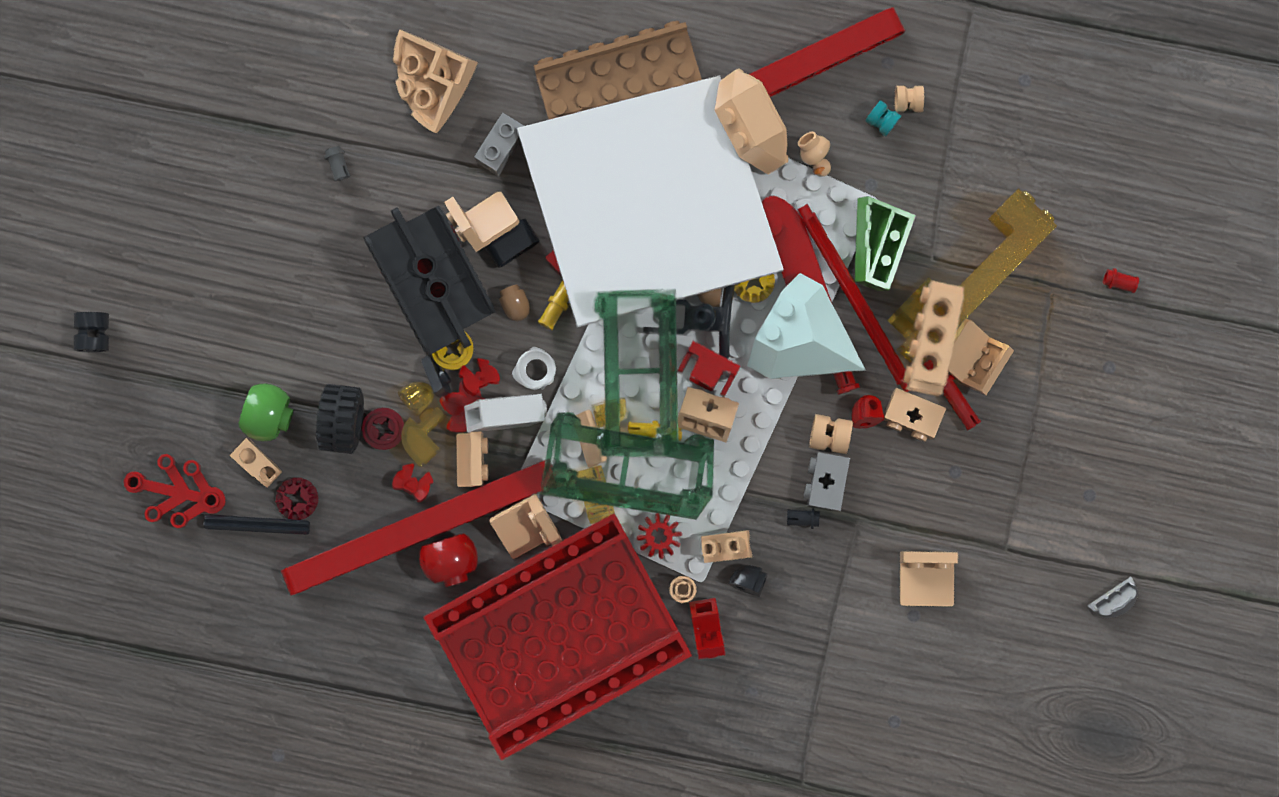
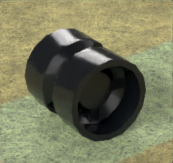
[74,312,109,352]

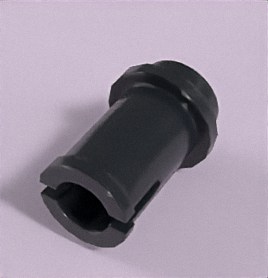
[787,508,820,529]

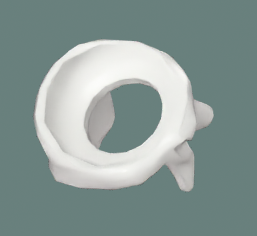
[512,347,556,390]

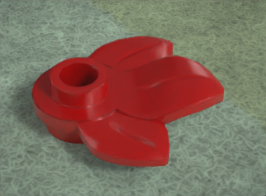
[439,381,486,433]

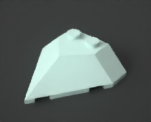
[747,273,866,379]

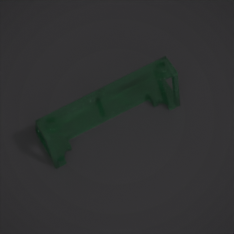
[594,289,679,457]
[541,412,714,520]

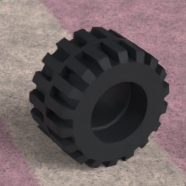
[316,384,364,454]

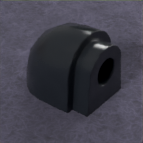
[728,565,767,597]

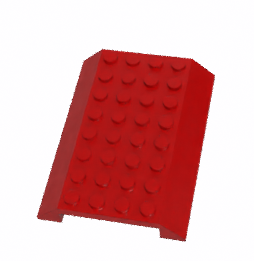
[424,513,692,760]

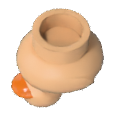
[798,132,831,177]

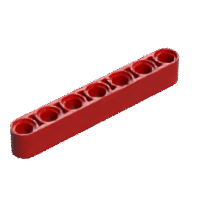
[749,7,906,97]

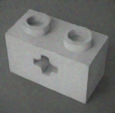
[474,112,524,177]
[803,452,850,512]

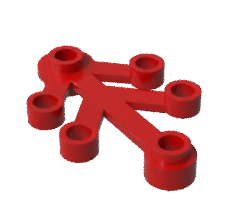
[124,454,226,528]

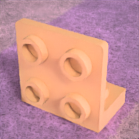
[489,493,563,559]
[900,552,958,606]

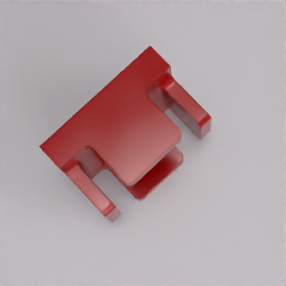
[677,341,741,397]

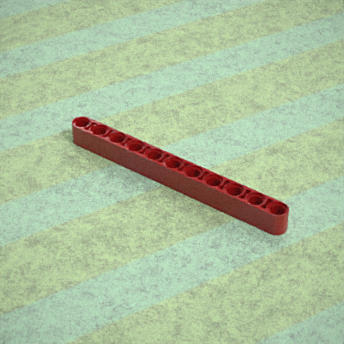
[281,459,560,596]

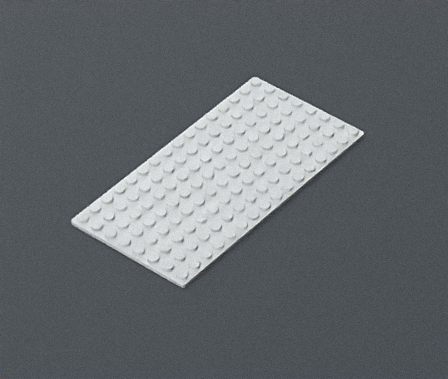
[521,158,876,582]

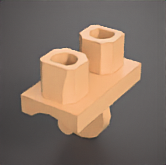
[701,531,752,563]

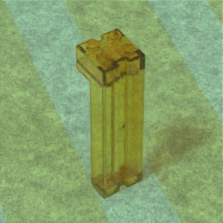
[897,188,1057,364]

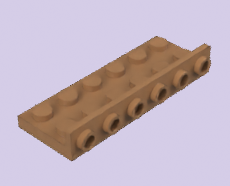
[534,21,702,120]

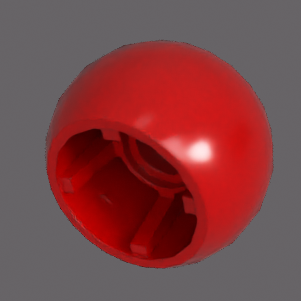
[419,533,478,587]

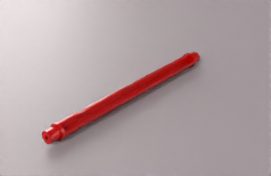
[797,204,910,392]

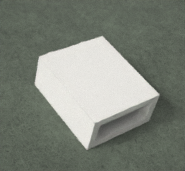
[464,394,547,433]

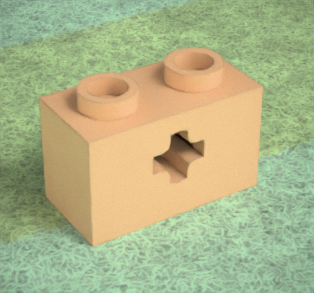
[675,387,739,443]
[884,388,946,442]

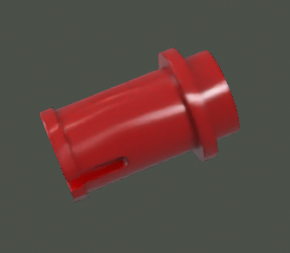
[1103,268,1139,293]

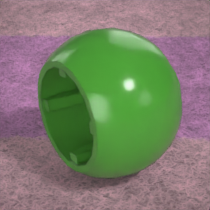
[239,383,294,442]

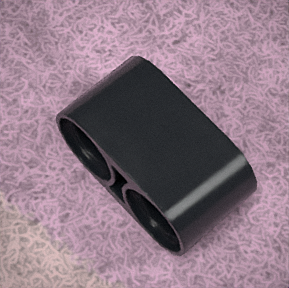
[485,218,540,268]

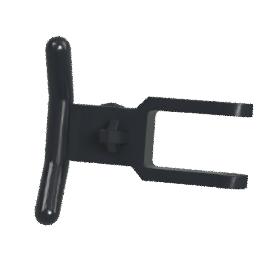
[643,285,735,359]

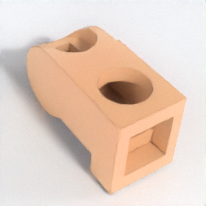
[230,437,282,488]

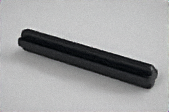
[204,515,310,535]

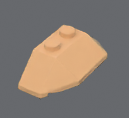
[715,69,788,174]

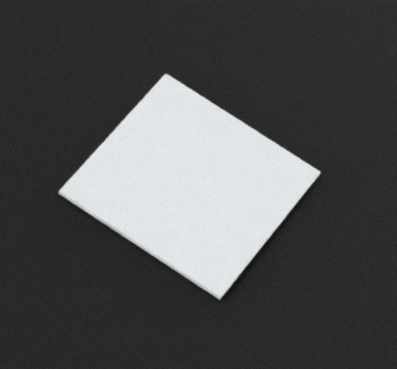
[517,76,784,327]

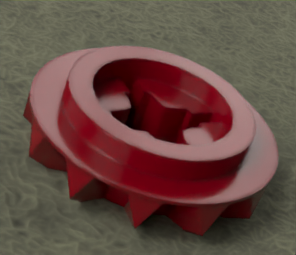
[362,408,405,450]
[275,478,319,520]

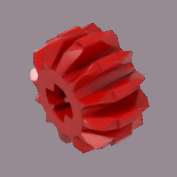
[636,513,682,559]

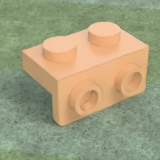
[456,432,489,487]

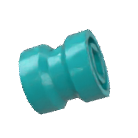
[865,100,902,137]

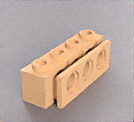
[904,281,964,396]

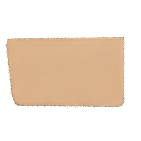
[572,410,607,467]

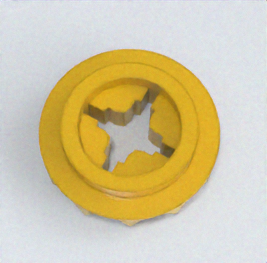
[734,274,775,303]
[432,332,473,370]

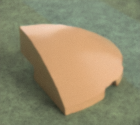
[393,29,478,133]

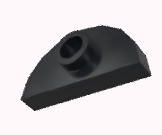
[421,356,452,397]

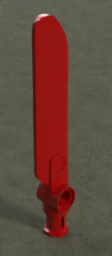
[762,195,860,395]

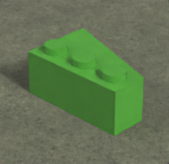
[855,196,916,291]

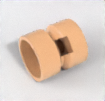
[809,414,853,455]

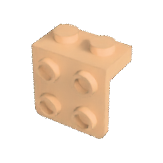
[444,192,519,252]
[948,319,1014,395]

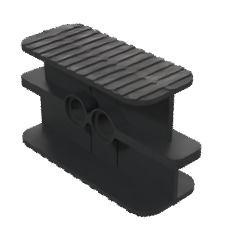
[363,205,496,356]

